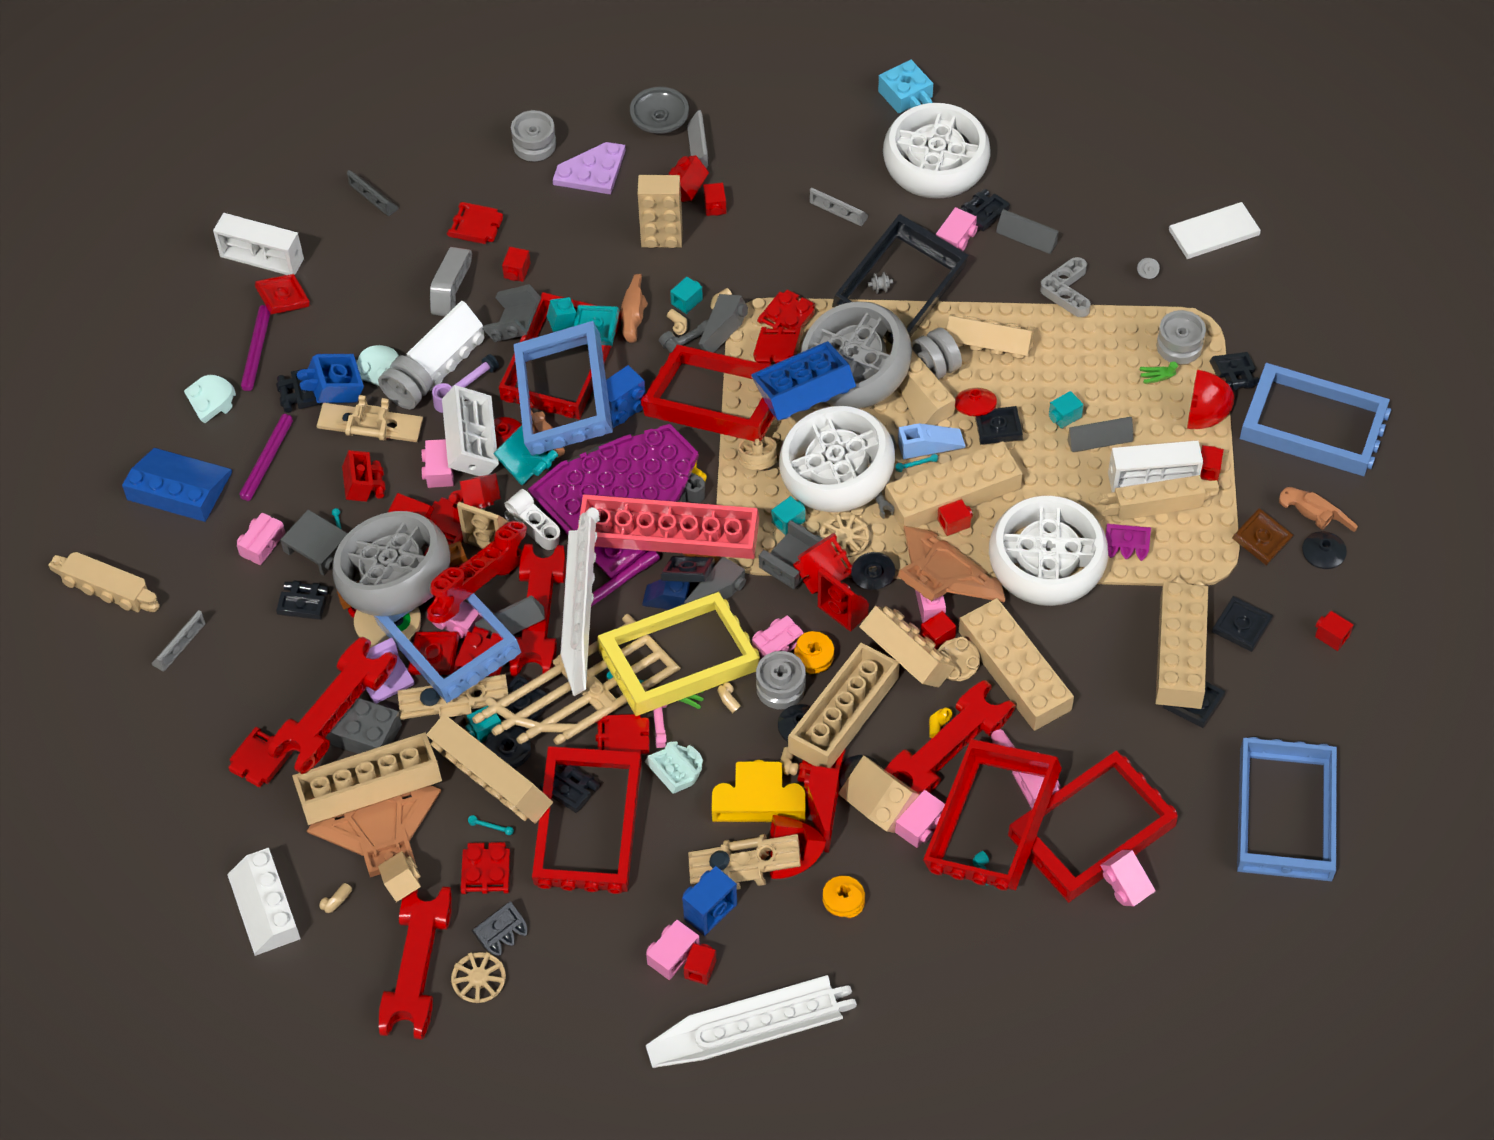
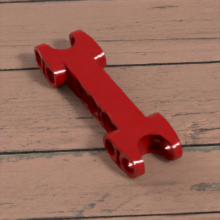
[427,521,527,624]
[509,544,566,676]
[268,637,397,774]
[884,680,1016,794]
[379,886,452,1040]

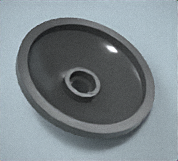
[630,87,689,134]

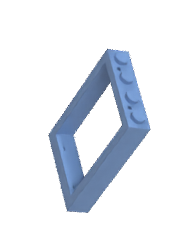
[514,321,613,455]
[1240,363,1391,476]
[374,567,522,703]
[1237,737,1337,881]

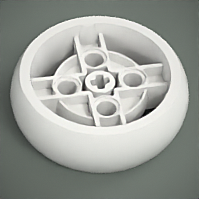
[883,103,990,199]
[779,406,895,512]
[989,496,1108,606]

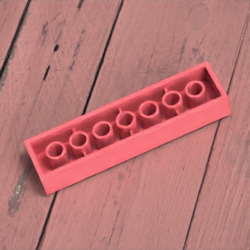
[578,495,759,559]

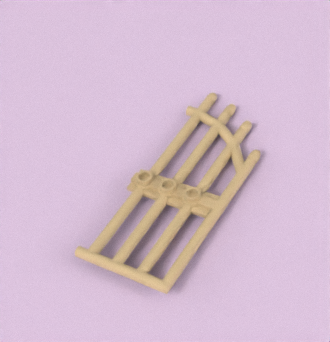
[472,614,681,745]

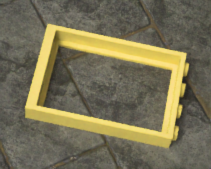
[597,592,760,716]

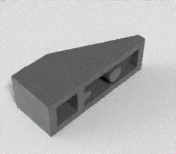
[699,294,748,353]
[684,557,746,604]

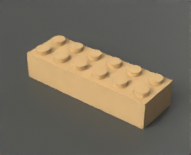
[885,442,1022,532]
[1155,582,1208,709]
[959,598,1074,731]
[788,643,900,768]
[426,714,553,824]
[292,732,442,825]

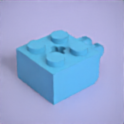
[878,60,933,113]

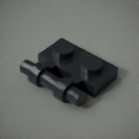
[960,189,1010,231]
[1209,352,1259,391]
[276,368,319,413]
[276,580,329,620]
[539,765,600,813]

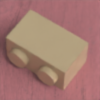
[378,851,421,902]

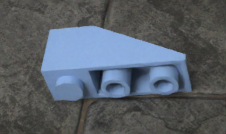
[898,423,965,459]

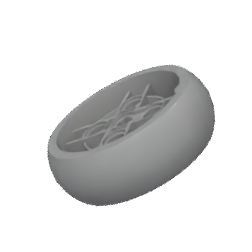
[800,302,912,409]
[333,511,450,616]

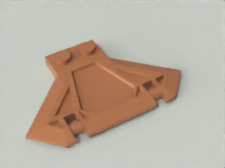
[898,526,1005,602]
[307,785,441,877]

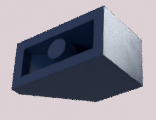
[642,579,690,610]

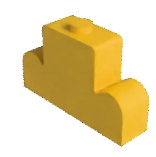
[712,760,805,822]

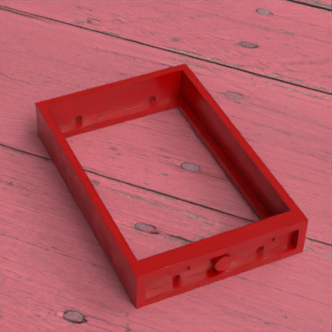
[499,292,621,420]
[641,345,775,441]
[923,739,1062,891]
[532,746,642,894]
[1008,750,1178,903]

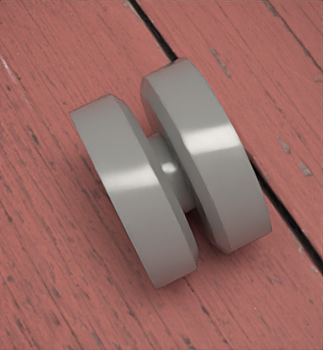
[511,110,556,162]
[1156,310,1206,365]
[911,327,962,380]
[378,355,433,410]
[756,651,806,710]

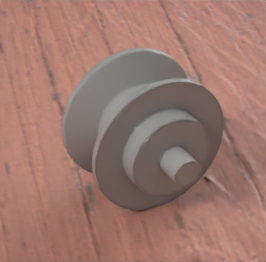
[1137,258,1160,279]
[868,272,893,294]

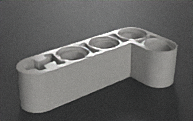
[430,247,472,316]

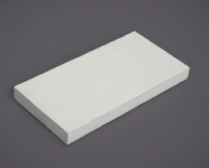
[1169,202,1261,259]

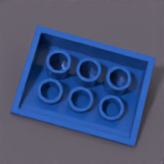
[751,341,856,420]
[122,448,232,522]

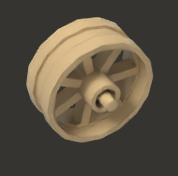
[738,436,778,470]

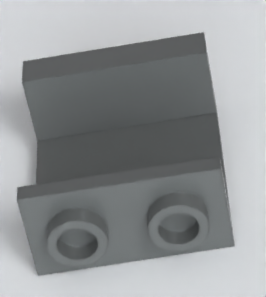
[483,284,541,342]
[280,510,348,576]
[759,520,823,589]

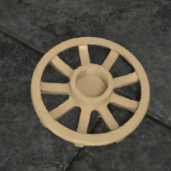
[820,514,869,557]
[451,952,506,1003]

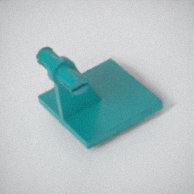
[493,425,558,485]

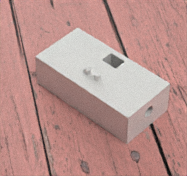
[213,213,304,275]
[442,385,499,476]
[1108,441,1203,492]

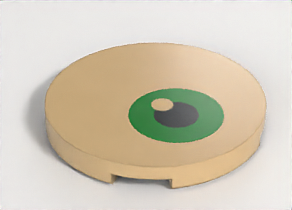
[354,607,421,648]

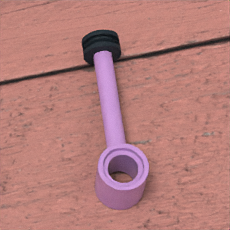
[432,354,499,413]

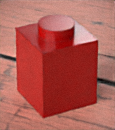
[703,183,726,216]
[502,247,531,282]
[1200,445,1224,482]
[937,499,973,536]
[920,611,956,650]
[1315,611,1353,651]
[684,943,716,985]

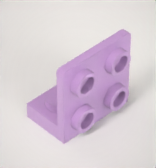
[366,638,414,704]

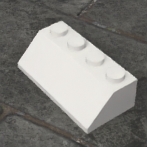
[407,301,485,391]
[227,848,300,956]

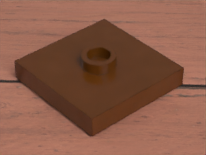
[1232,508,1293,566]

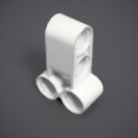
[504,489,560,550]

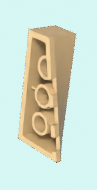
[947,314,1035,358]
[889,350,955,425]

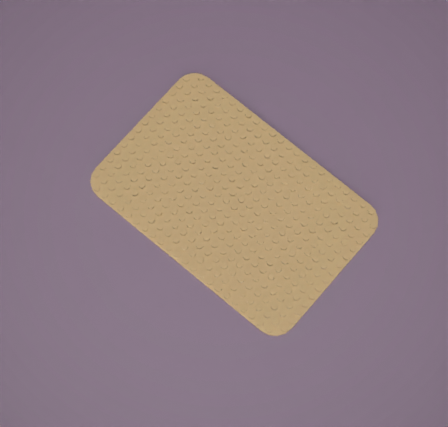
[717,298,1240,586]

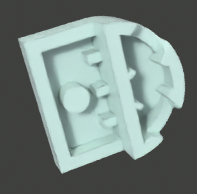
[356,345,399,386]
[184,375,236,423]
[645,742,703,794]

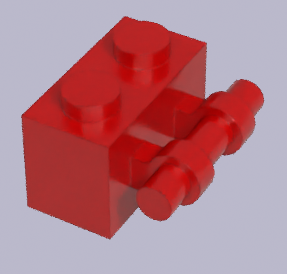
[669,155,709,202]
[342,450,386,502]
[449,473,501,509]

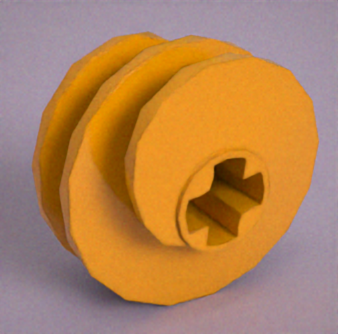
[794,631,834,674]
[823,876,865,918]

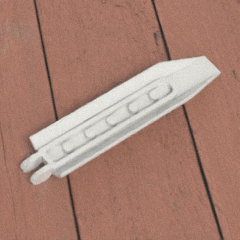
[561,507,600,696]
[646,975,857,1068]

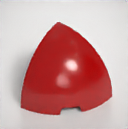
[1187,370,1234,429]
[769,815,826,879]

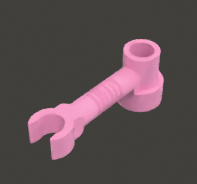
[653,705,667,748]

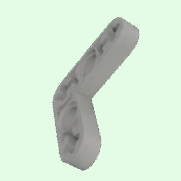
[1040,257,1091,317]

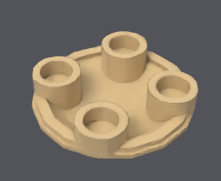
[937,637,980,681]

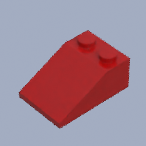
[817,568,869,632]
[804,765,839,853]

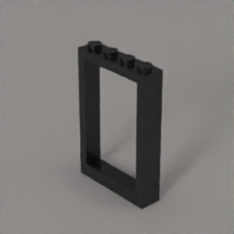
[832,214,969,345]

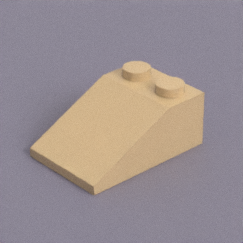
[457,502,510,548]
[838,755,920,833]

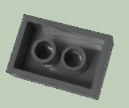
[325,698,402,754]

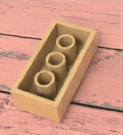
[638,175,683,248]
[859,606,955,688]

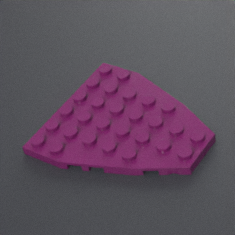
[527,424,699,579]

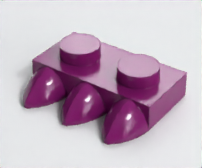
[1105,524,1151,561]

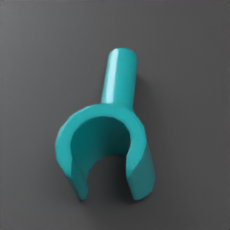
[973,851,989,885]

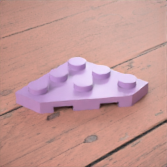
[553,142,626,194]

